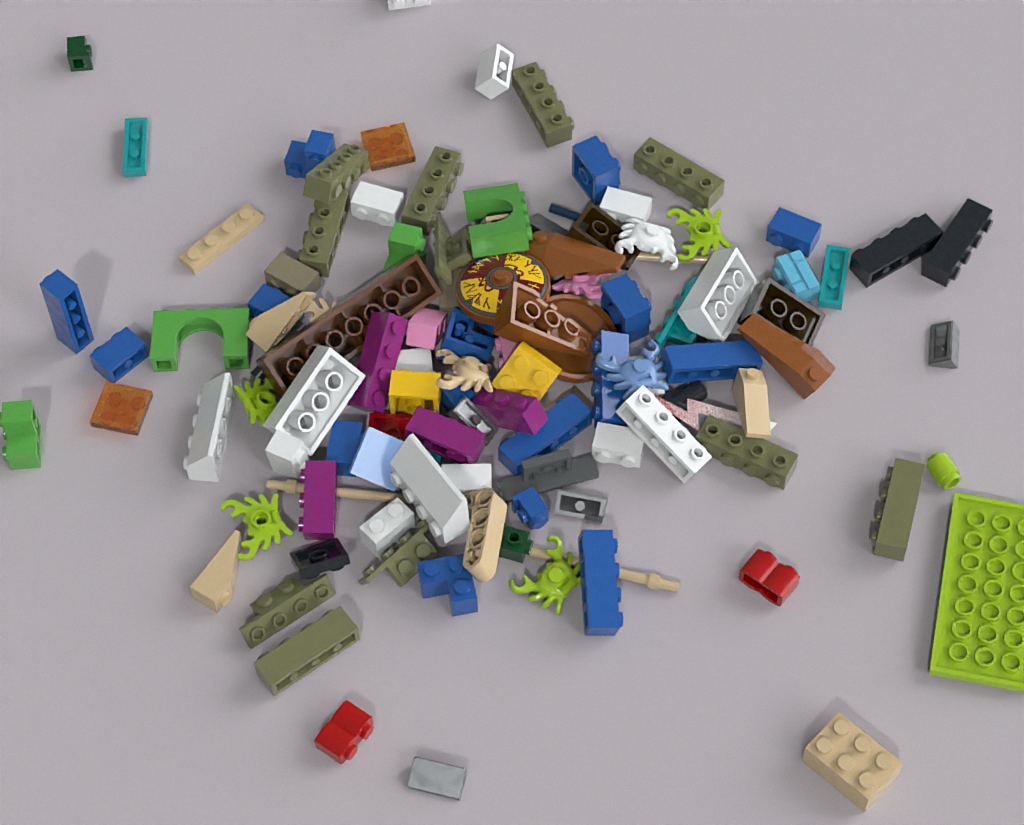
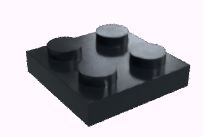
[289,538,351,579]

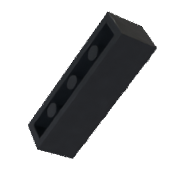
[921,198,993,287]
[849,213,943,288]

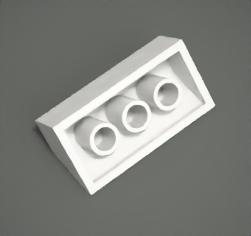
[677,247,759,342]
[263,345,365,456]
[183,372,236,482]
[389,433,470,544]

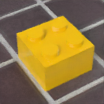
[491,341,562,401]
[389,369,442,415]

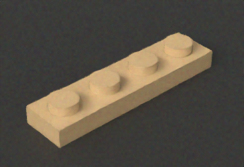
[178,203,264,274]

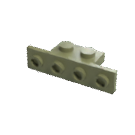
[433,219,472,285]
[358,519,439,587]
[239,573,336,649]

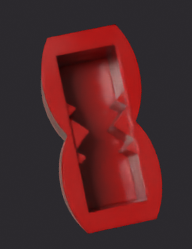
[739,549,800,607]
[314,700,374,765]

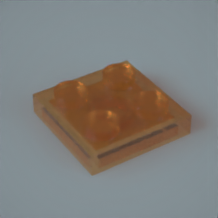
[360,122,416,172]
[90,382,153,436]

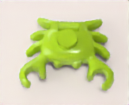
[666,208,731,263]
[233,378,278,427]
[220,493,293,561]
[509,535,581,615]

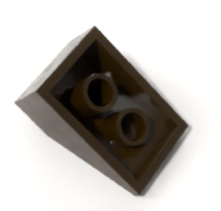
[566,202,642,271]
[738,277,826,346]

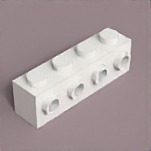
[615,385,712,483]

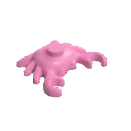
[551,269,622,300]

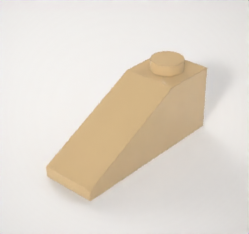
[245,292,316,352]
[731,368,771,439]
[190,530,242,613]

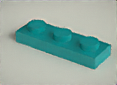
[122,118,149,177]
[818,245,850,310]

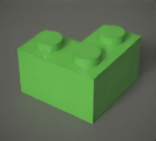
[382,222,427,273]
[0,400,41,470]

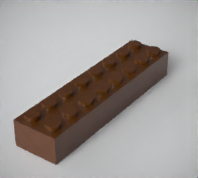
[256,254,443,399]

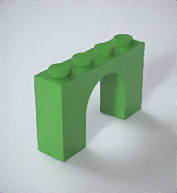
[463,183,533,258]
[150,307,251,372]

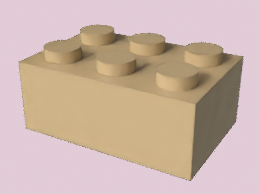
[802,712,902,812]

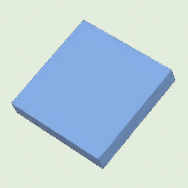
[348,426,404,492]

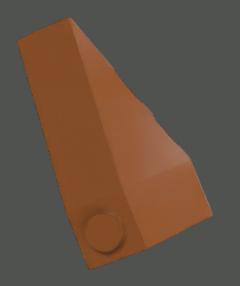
[525,231,626,281]
[494,281,592,357]
[737,313,836,399]

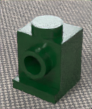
[67,36,93,72]
[499,523,534,563]

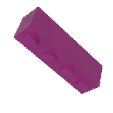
[347,312,408,413]

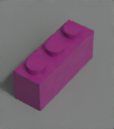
[471,387,548,436]
[405,406,485,464]
[298,461,337,540]

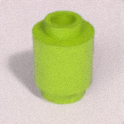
[926,452,961,490]

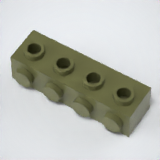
[512,62,574,148]
[633,137,725,211]
[303,143,370,204]
[401,146,464,236]
[297,190,351,277]
[696,415,799,490]
[870,458,925,562]
[254,606,360,696]

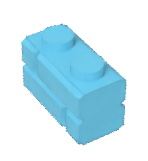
[772,250,821,302]

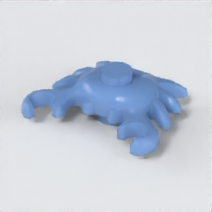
[596,340,669,400]

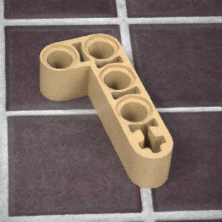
[463,487,507,583]

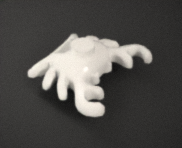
[614,217,679,271]

